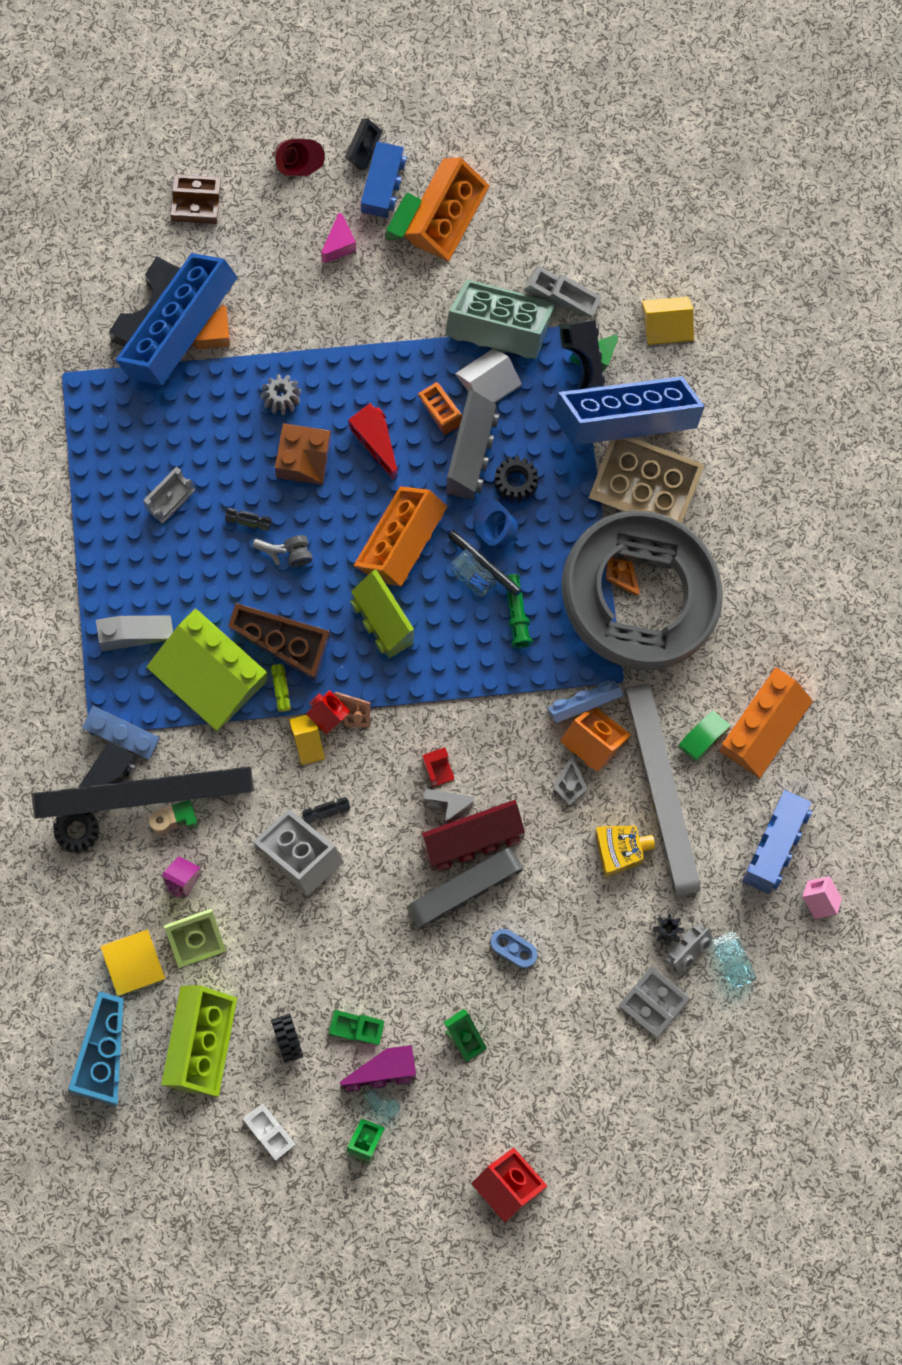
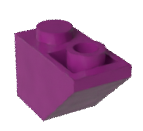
[162,856,202,898]

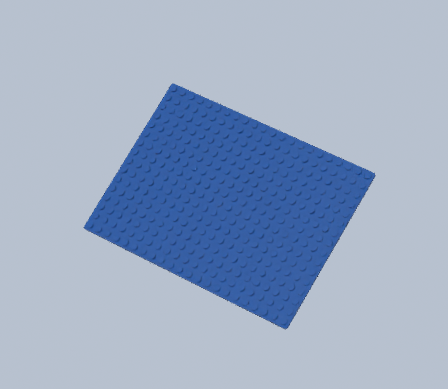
[62,326,624,735]

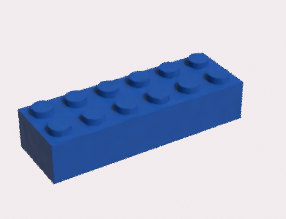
[116,253,238,385]
[552,376,705,445]

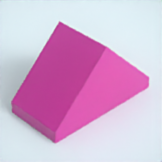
[321,213,356,263]

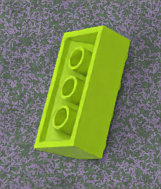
[161,985,237,1097]

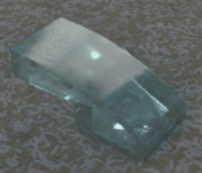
[712,931,756,989]

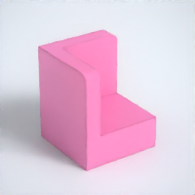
[802,876,842,919]

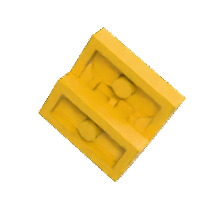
[100,929,165,996]

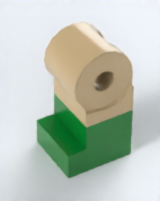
[149,800,199,835]

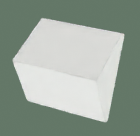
[456,348,522,404]

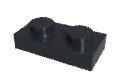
[344,118,383,170]

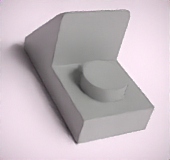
[423,789,474,824]

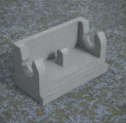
[143,467,196,524]

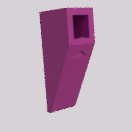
[340,1045,416,1092]

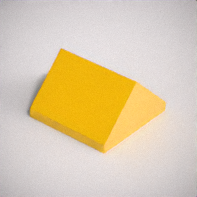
[642,297,694,345]

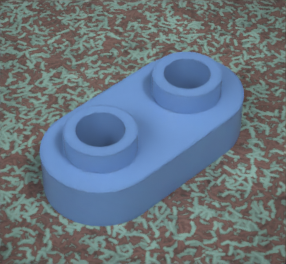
[491,929,537,969]

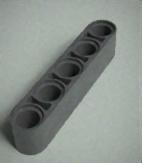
[406,848,524,930]

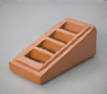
[417,382,462,435]

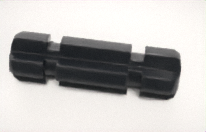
[225,508,272,531]
[302,797,350,824]

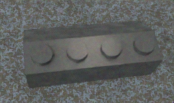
[446,389,500,500]

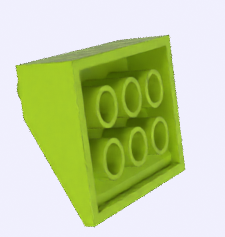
[146,608,268,732]

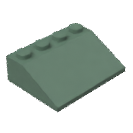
[445,279,556,359]

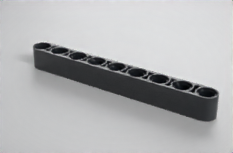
[31,766,254,819]

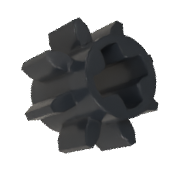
[653,913,685,947]

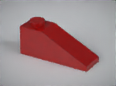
[348,403,397,480]

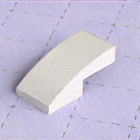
[243,1103,296,1161]

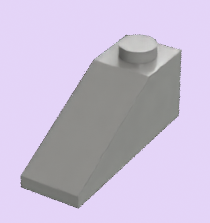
[96,616,173,652]

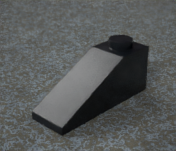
[78,741,137,787]

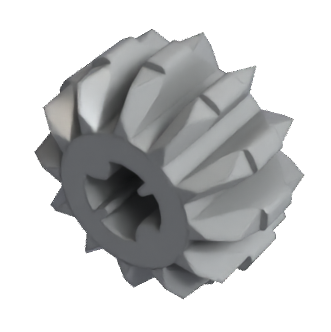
[261,374,301,415]

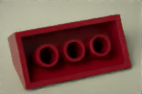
[421,799,525,872]

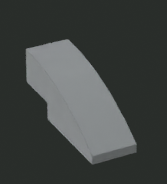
[523,265,602,317]

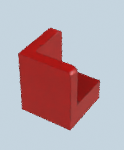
[422,747,454,788]

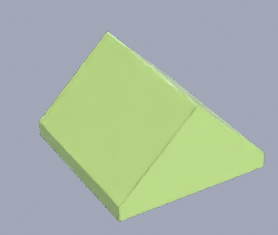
[164,909,226,968]

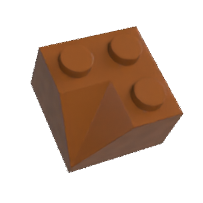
[275,423,331,485]

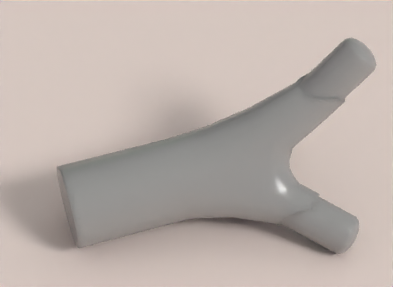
[253,539,287,565]

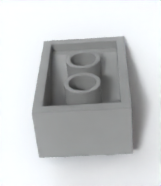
[253,809,344,896]

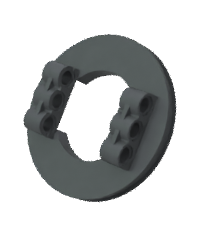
[561,510,723,670]

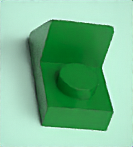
[443,1009,487,1062]

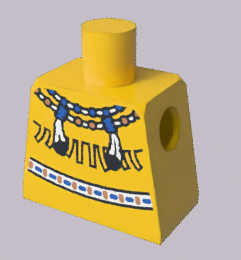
[595,825,655,877]

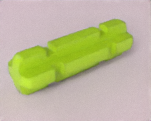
[271,664,291,712]

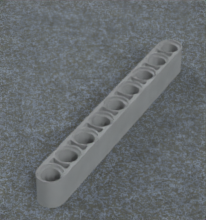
[624,683,701,896]

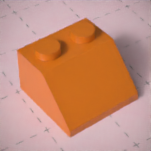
[560,707,631,772]

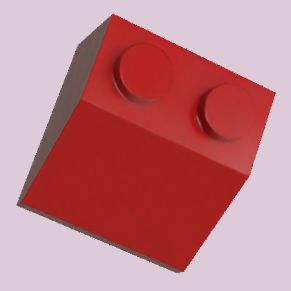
[471,1147,547,1222]

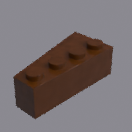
[228,603,331,682]

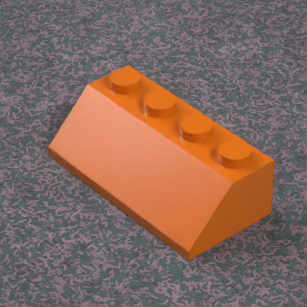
[404,157,490,261]
[353,486,448,586]
[719,667,813,778]

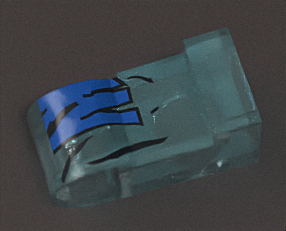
[451,549,497,597]

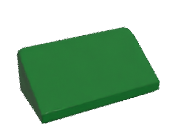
[385,192,422,241]

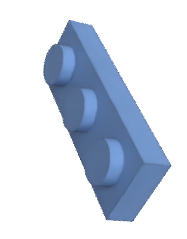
[547,681,623,723]
[82,706,160,759]

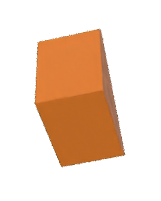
[193,305,230,349]

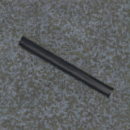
[448,530,522,597]

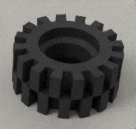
[494,456,538,503]
[53,812,100,854]
[271,1014,304,1063]

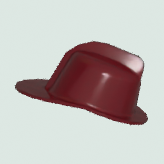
[272,139,325,176]

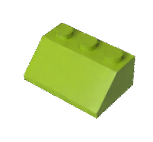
[350,570,414,658]

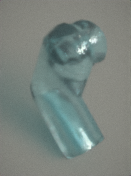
[363,1089,400,1116]

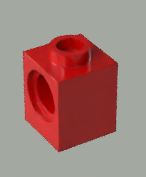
[306,690,350,735]

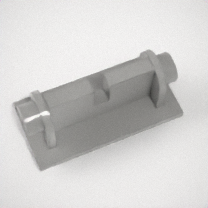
[665,924,713,974]

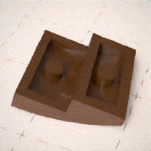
[170,174,221,224]

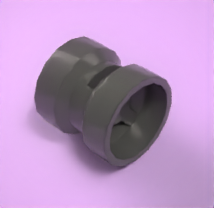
[284,535,313,567]

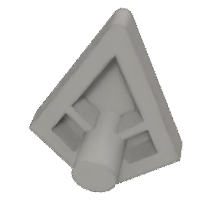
[553,757,588,806]

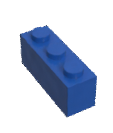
[361,141,407,218]

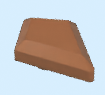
[334,692,370,727]

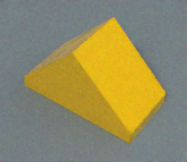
[289,715,325,766]

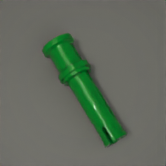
[506,574,533,649]

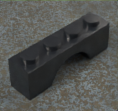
[109,256,180,347]
[559,320,605,390]

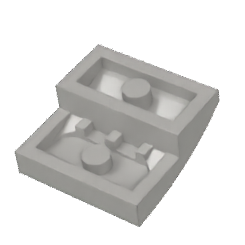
[619,966,691,1038]

